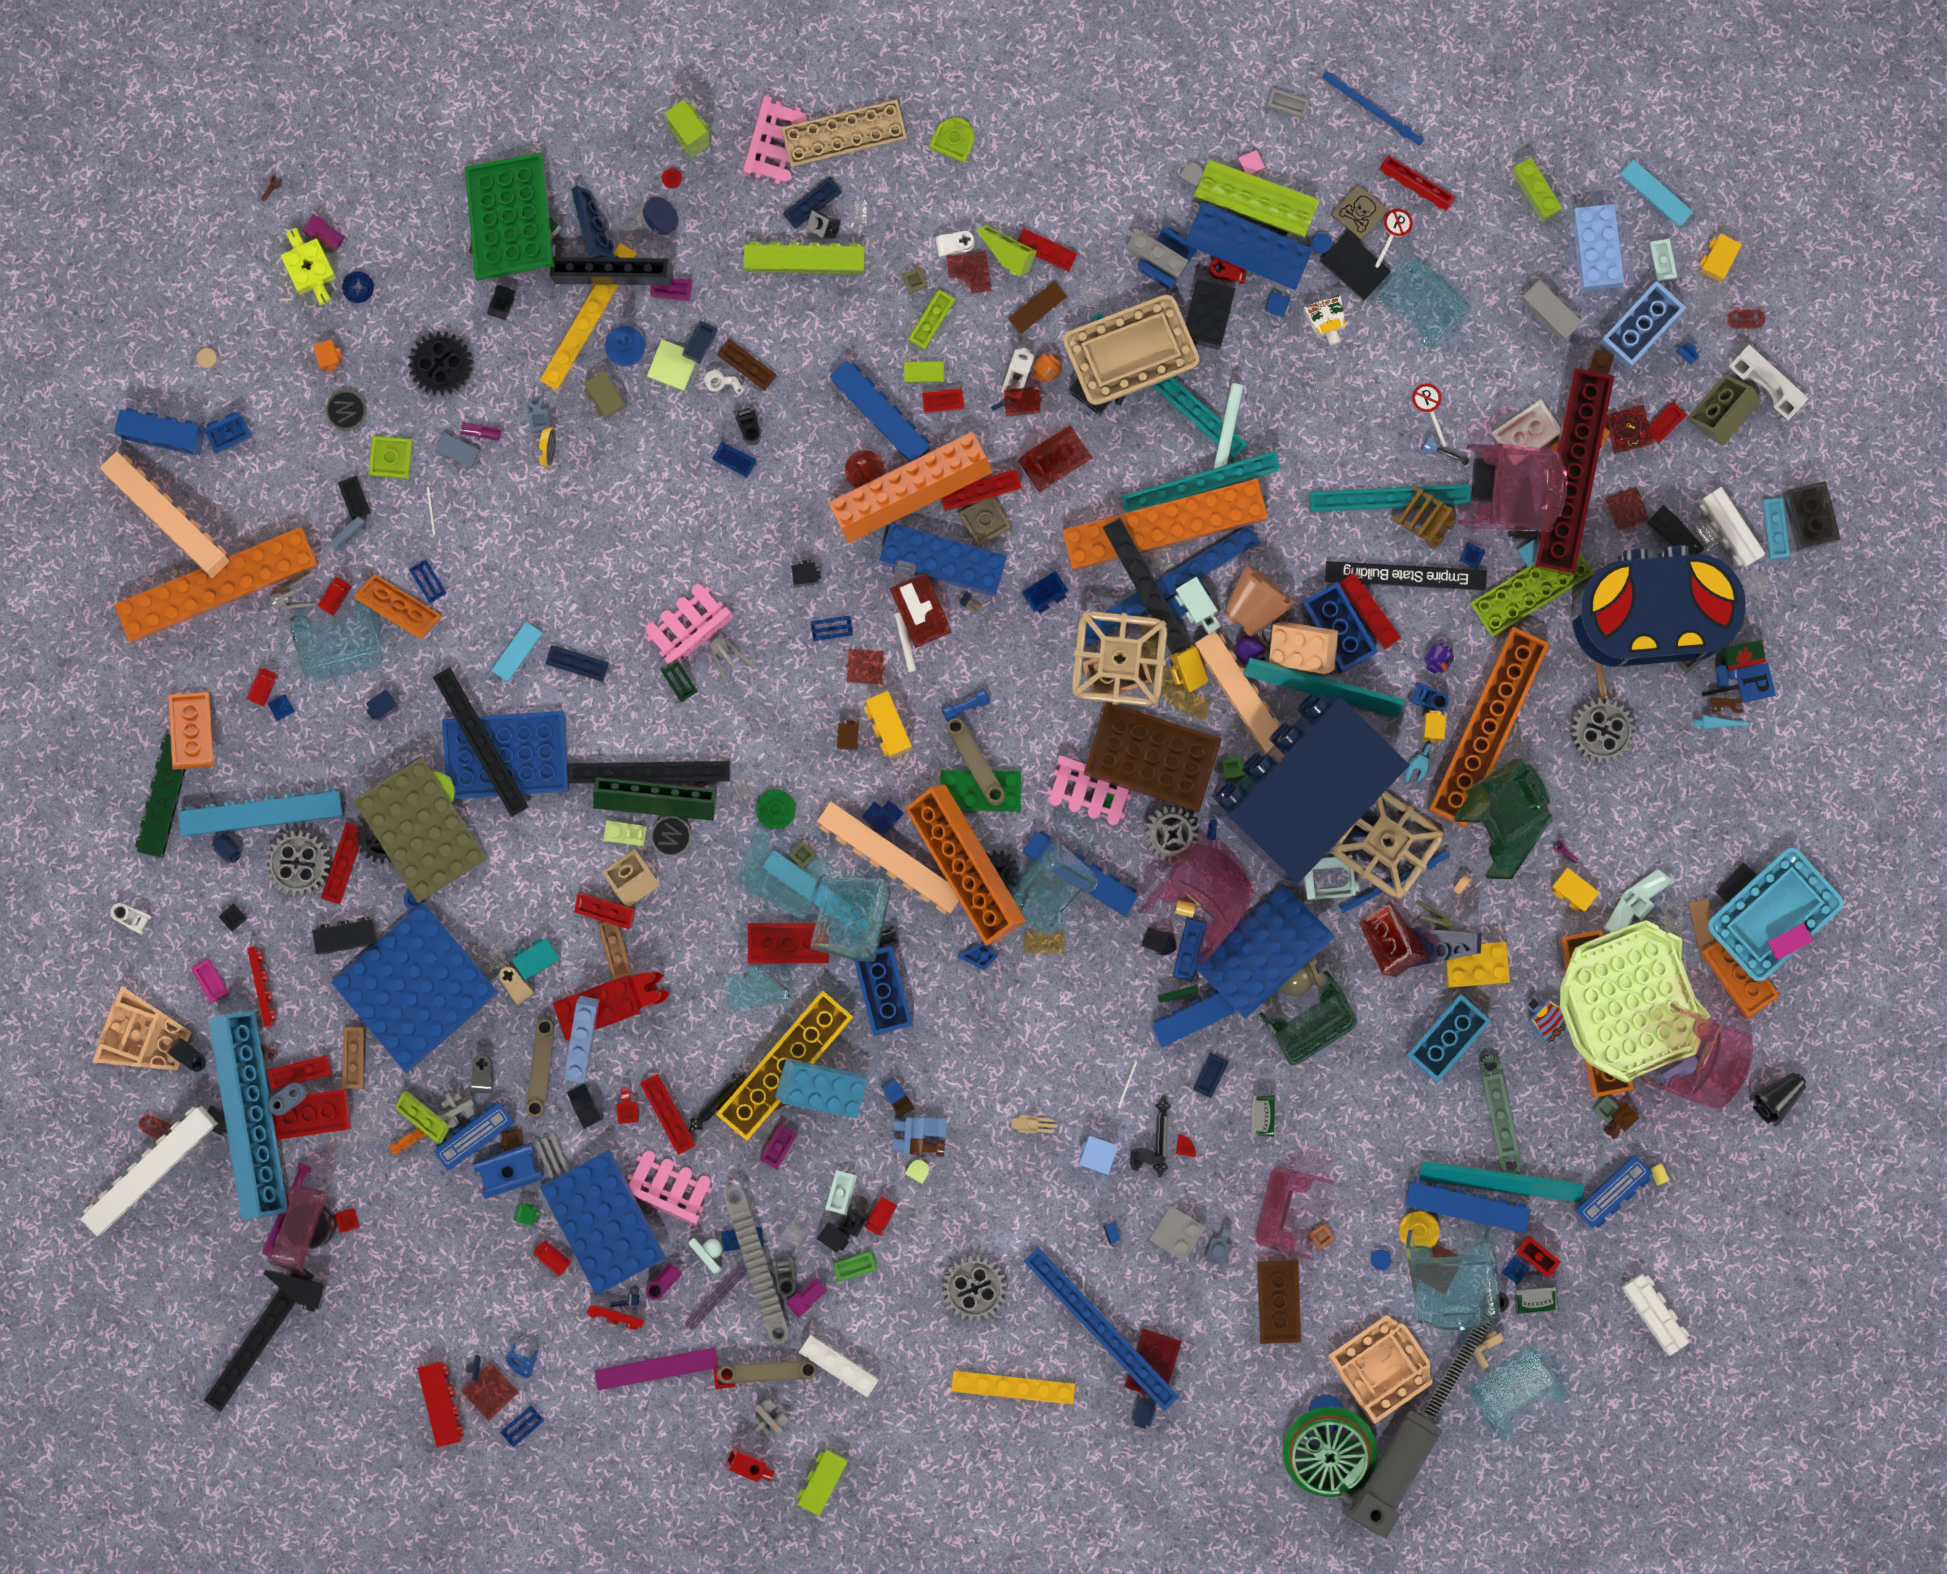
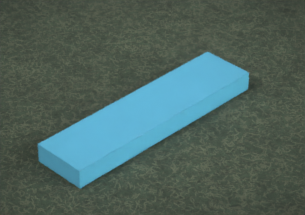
[1620,159,1693,227]

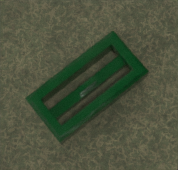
[660,659,698,702]
[1157,985,1199,1003]

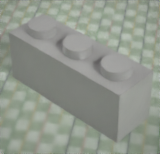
[1126,229,1188,282]
[1521,280,1582,342]

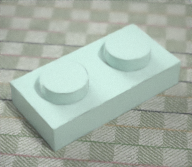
[1649,238,1677,282]
[825,1170,857,1215]

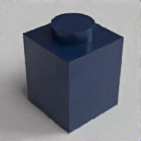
[366,689,400,721]

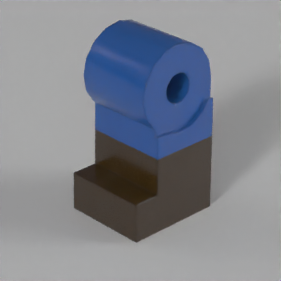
[881,1078,915,1118]

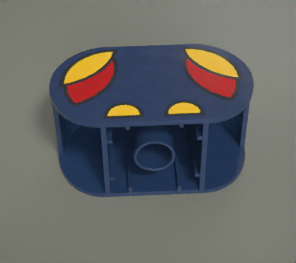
[1572,545,1746,667]

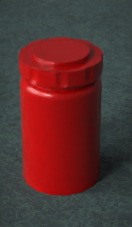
[317,577,352,616]
[246,668,278,707]
[864,1196,898,1236]
[533,1240,572,1277]

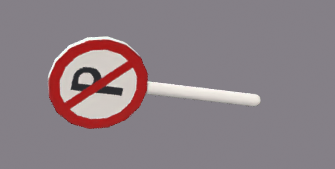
[1375,208,1413,268]
[1412,383,1446,447]

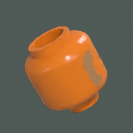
[1033,353,1062,383]

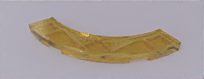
[1141,626,1210,720]

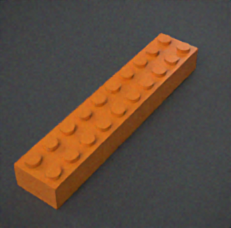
[1062,479,1268,571]
[114,527,319,643]
[1427,627,1550,828]

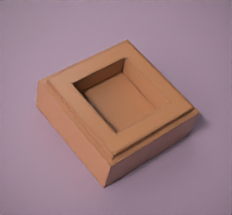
[1308,1222,1336,1251]

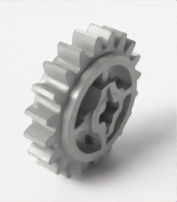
[1142,806,1199,862]

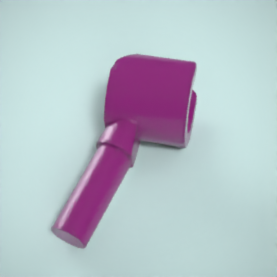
[1553,840,1578,863]

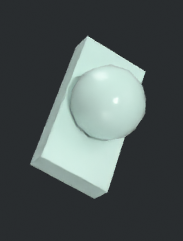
[688,1237,722,1273]

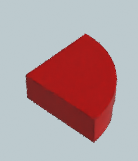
[1176,1134,1196,1157]

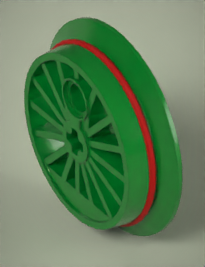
[1283,1407,1377,1497]

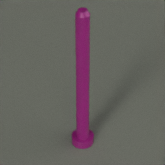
[262,1162,312,1256]

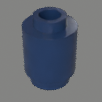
[212,834,242,864]
[1131,1397,1157,1429]

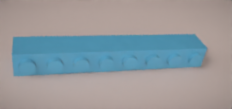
[178,788,344,837]

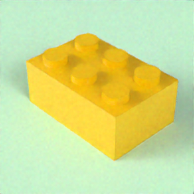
[864,691,912,759]
[1444,942,1510,988]

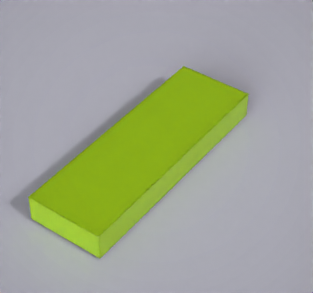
[908,289,956,350]
[395,1091,450,1144]

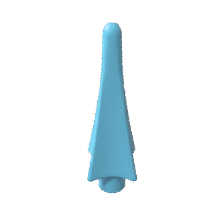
[1693,715,1749,730]

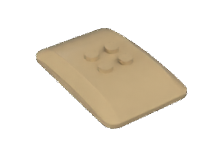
[1063,295,1199,405]

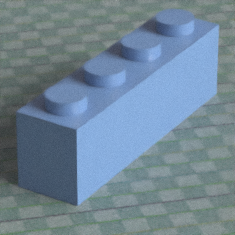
[564,996,600,1083]

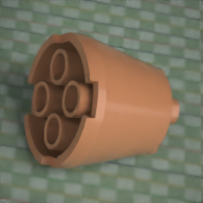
[1225,564,1295,636]

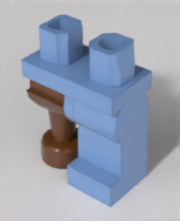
[892,1117,947,1157]

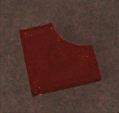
[946,251,992,294]

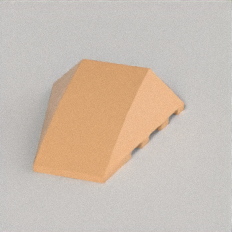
[93,986,192,1070]

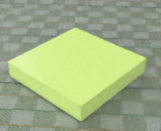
[647,339,696,392]

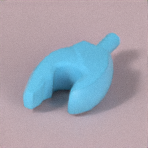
[1404,743,1432,783]

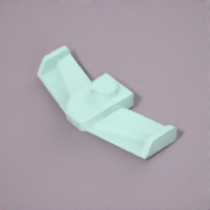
[1604,869,1674,933]

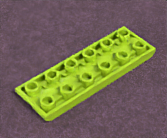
[1193,160,1320,238]
[1470,551,1594,637]

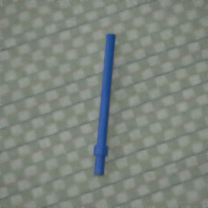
[1322,71,1424,146]
[1339,850,1450,913]

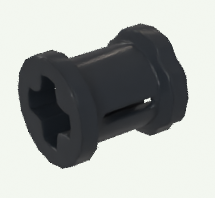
[874,926,898,948]

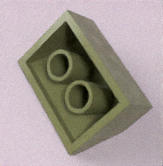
[1687,374,1762,446]

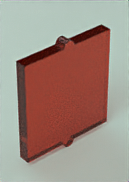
[1003,386,1042,416]
[1605,487,1649,531]
[846,649,885,684]

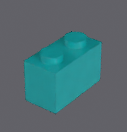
[512,937,561,981]

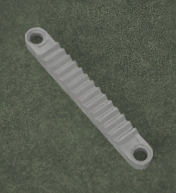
[725,1186,789,1344]

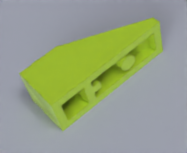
[977,225,1037,276]

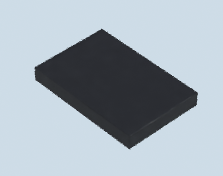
[1320,232,1391,301]

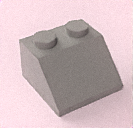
[1149,1205,1206,1262]

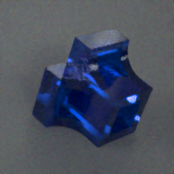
[861,800,904,837]

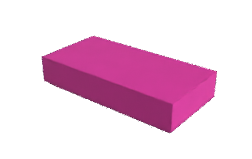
[1767,923,1813,960]
[191,958,229,1004]

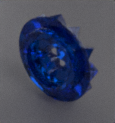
[342,271,375,304]

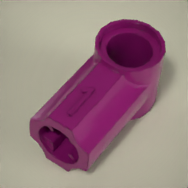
[302,214,345,251]
[646,1262,682,1300]
[786,1278,827,1318]

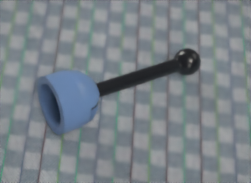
[1421,436,1469,465]

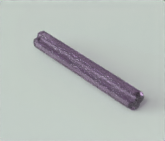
[685,1266,747,1330]

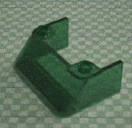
[1259,970,1357,1065]

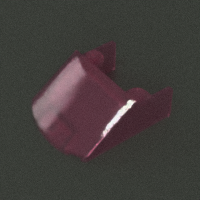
[1458,443,1567,532]
[1137,843,1255,964]
[1639,1002,1753,1109]

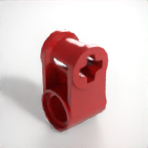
[1208,258,1247,284]

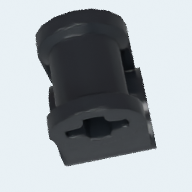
[734,405,761,445]
[166,1037,206,1072]

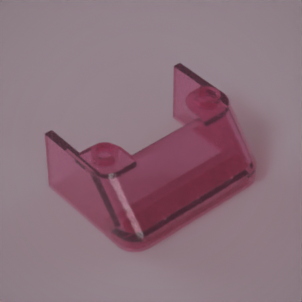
[1254,1167,1334,1260]
[268,1186,331,1277]

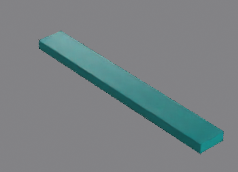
[1121,451,1281,513]
[1309,484,1471,512]
[1243,658,1404,718]
[1419,1161,1584,1203]

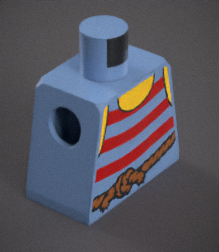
[1526,997,1567,1047]

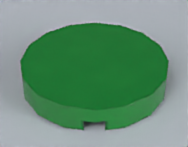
[755,789,796,830]

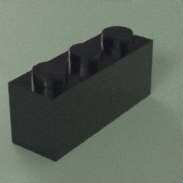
[312,916,378,955]

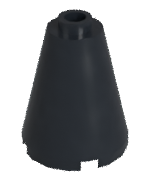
[1749,1073,1806,1127]

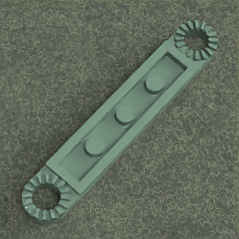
[1479,1055,1522,1174]

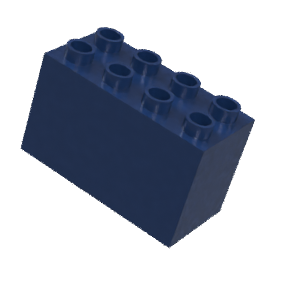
[1212,693,1409,884]

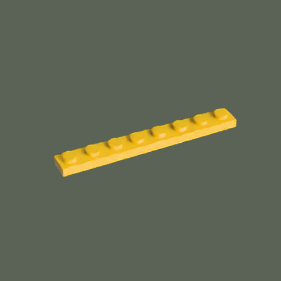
[540,243,637,391]

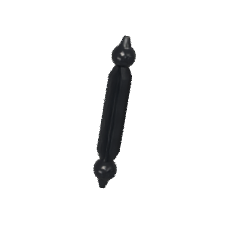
[688,1071,746,1133]
[1153,1096,1171,1177]

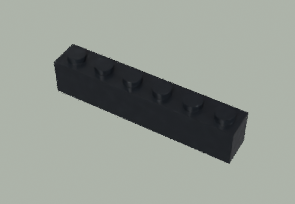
[549,257,674,286]

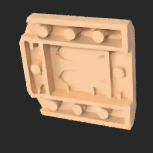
[1328,1315,1433,1424]

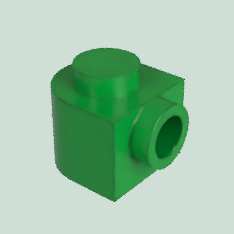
[513,1202,541,1226]

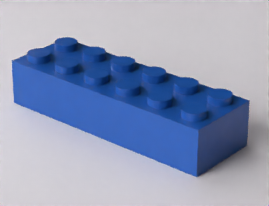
[1185,203,1313,290]
[879,523,1007,597]

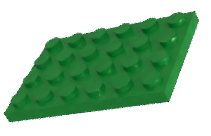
[465,152,555,281]

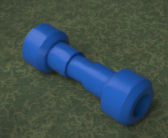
[941,689,990,722]

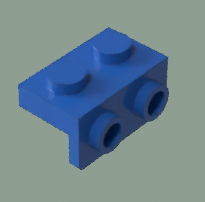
[203,412,252,454]

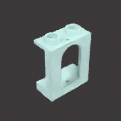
[1304,855,1359,901]

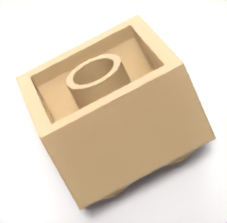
[602,849,660,907]

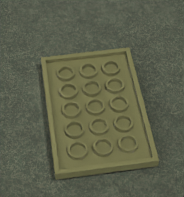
[353,757,487,903]

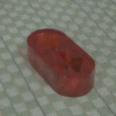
[1727,310,1766,329]
[138,1115,173,1139]

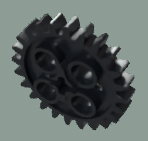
[408,331,474,397]

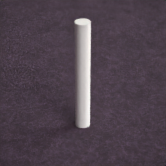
[895,612,916,673]

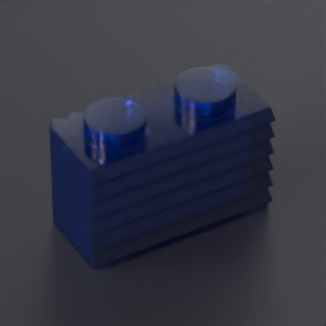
[1021,571,1068,614]

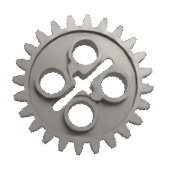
[1570,698,1636,764]
[265,831,331,897]
[942,1255,1007,1322]

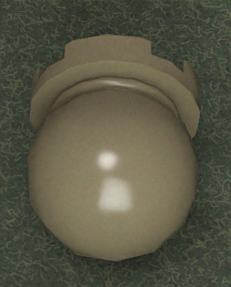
[1279,956,1326,997]

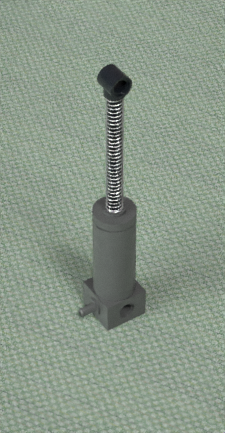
[1339,1291,1509,1539]

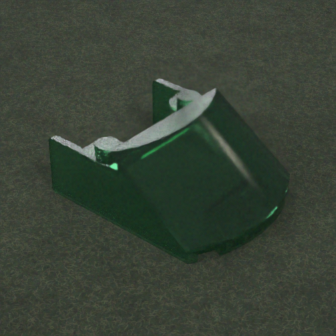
[1453,759,1553,879]

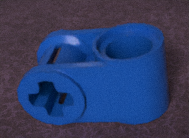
[1408,682,1449,712]

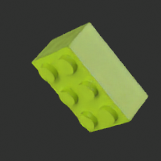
[664,100,711,159]

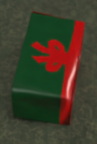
[1719,640,1766,671]

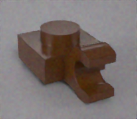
[1707,697,1744,714]
[1603,1102,1639,1139]

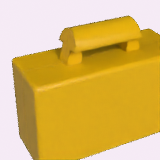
[1170,645,1208,692]

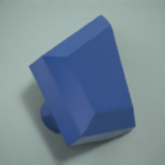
[957,942,998,971]

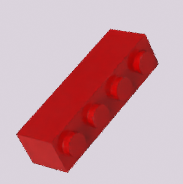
[417,1361,465,1448]

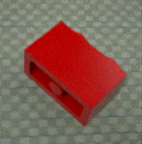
[1514,1236,1561,1278]

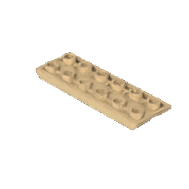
[781,100,907,167]

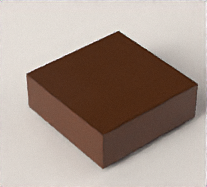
[501,1129,524,1152]

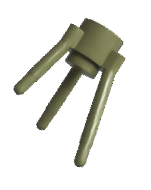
[1402,900,1454,933]

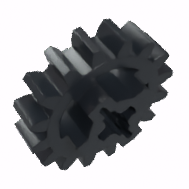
[986,850,1019,891]

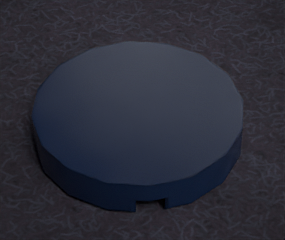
[642,197,678,235]

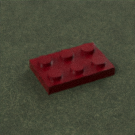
[1124,1329,1182,1396]

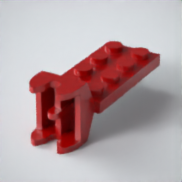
[552,972,670,1041]

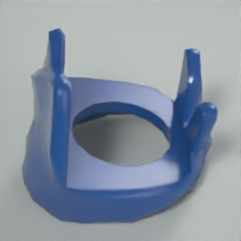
[505,1344,538,1378]

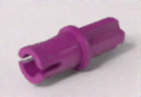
[460,422,501,441]

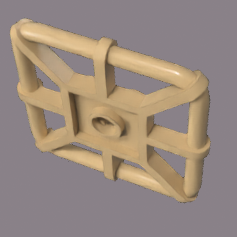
[1072,611,1167,706]
[1331,791,1444,899]

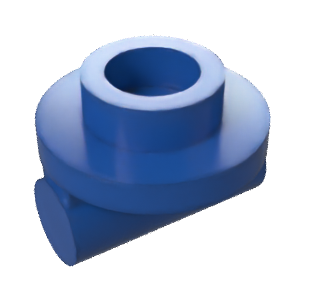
[1676,343,1699,365]

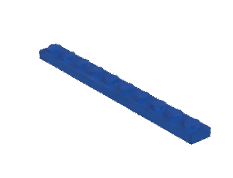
[1085,525,1260,646]
[1023,1247,1179,1411]

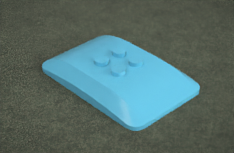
[1708,848,1843,981]

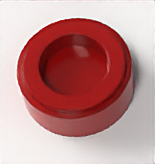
[662,168,682,189]

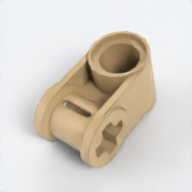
[499,967,534,1005]

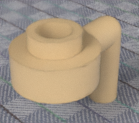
[1473,1331,1505,1369]

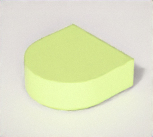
[905,1160,929,1184]

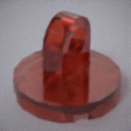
[844,450,885,488]

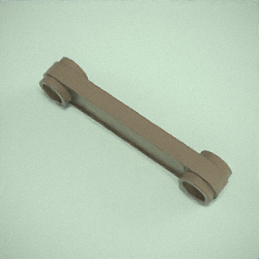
[947,718,1005,806]
[526,1019,555,1118]
[717,1361,817,1384]

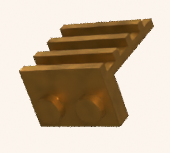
[1391,486,1456,550]

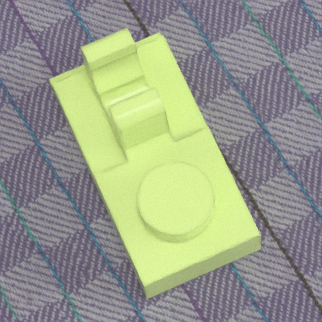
[603,821,647,846]

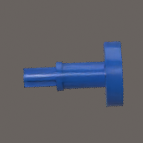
[605,326,646,367]

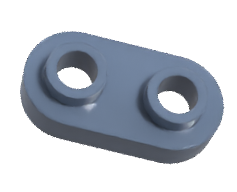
[268,1083,306,1115]

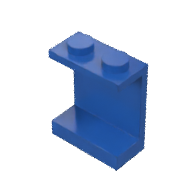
[1137,226,1197,291]

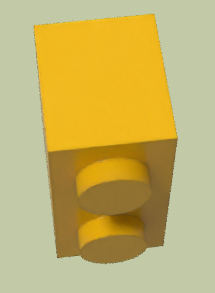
[1699,234,1742,283]
[1420,710,1447,743]
[1551,868,1600,913]

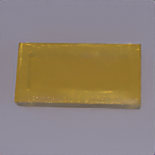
[1024,932,1065,953]

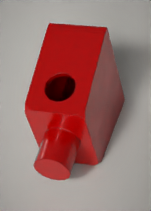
[725,1447,775,1482]

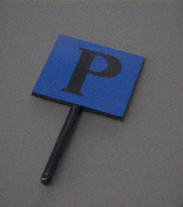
[1702,663,1776,703]

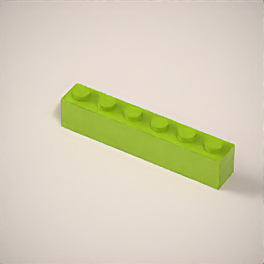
[744,242,865,274]

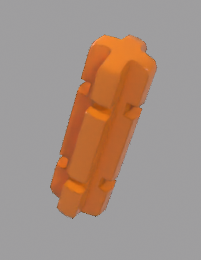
[389,1128,427,1155]

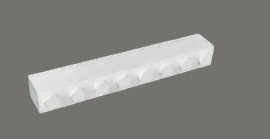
[80,1106,218,1236]

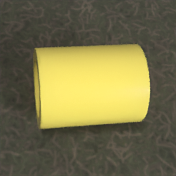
[1175,900,1196,918]
[1649,1163,1670,1186]

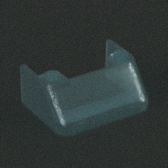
[724,966,793,1012]

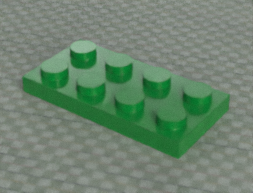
[940,770,1021,812]

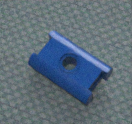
[473,1143,543,1199]

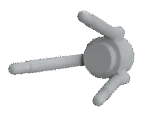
[270,571,318,611]
[709,636,757,684]

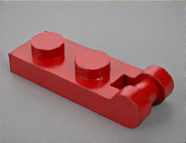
[587,1305,645,1330]

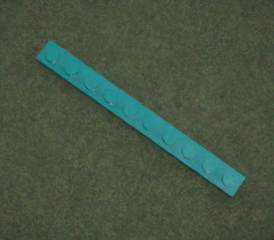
[1087,312,1248,460]

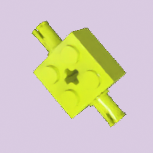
[280,228,336,305]

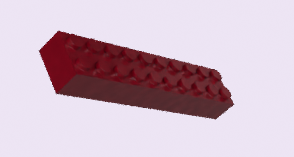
[1533,368,1615,576]

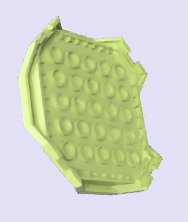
[1560,920,1710,1083]

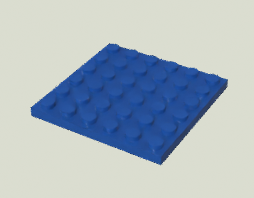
[331,902,499,1073]

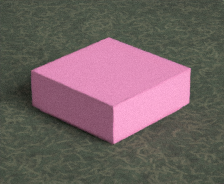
[1238,150,1265,175]

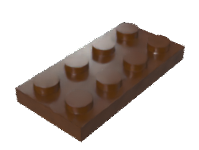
[1257,1260,1301,1344]

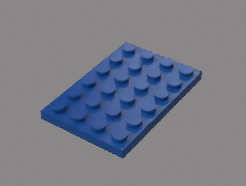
[442,711,569,800]
[1195,884,1335,1019]
[540,1149,666,1296]

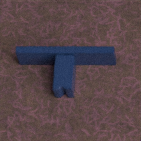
[466,1355,481,1382]

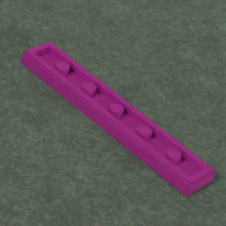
[594,1347,719,1390]

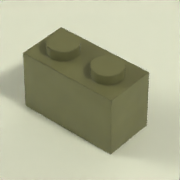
[583,371,626,420]

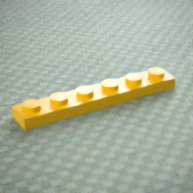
[951,1371,1075,1404]

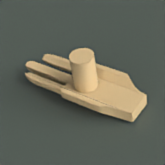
[1011,1115,1058,1133]

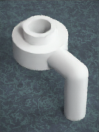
[704,370,743,394]

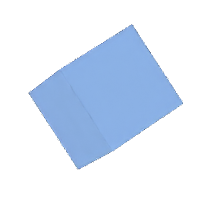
[1078,1136,1118,1175]

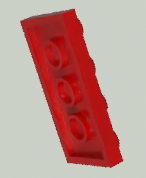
[747,923,829,964]
[272,1089,352,1140]

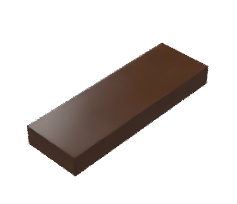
[1008,281,1067,334]
[717,339,777,391]

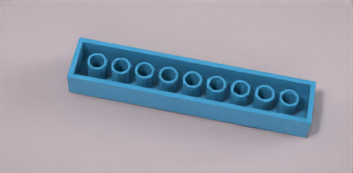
[209,1011,288,1220]

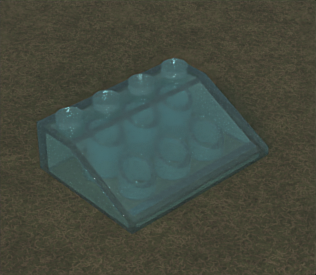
[811,877,891,961]

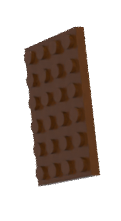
[1083,702,1222,812]

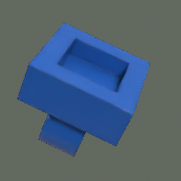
[1715,665,1737,688]

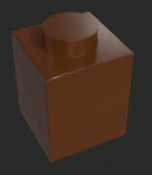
[1587,349,1615,374]
[837,720,859,750]

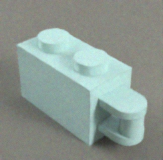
[1174,577,1221,634]

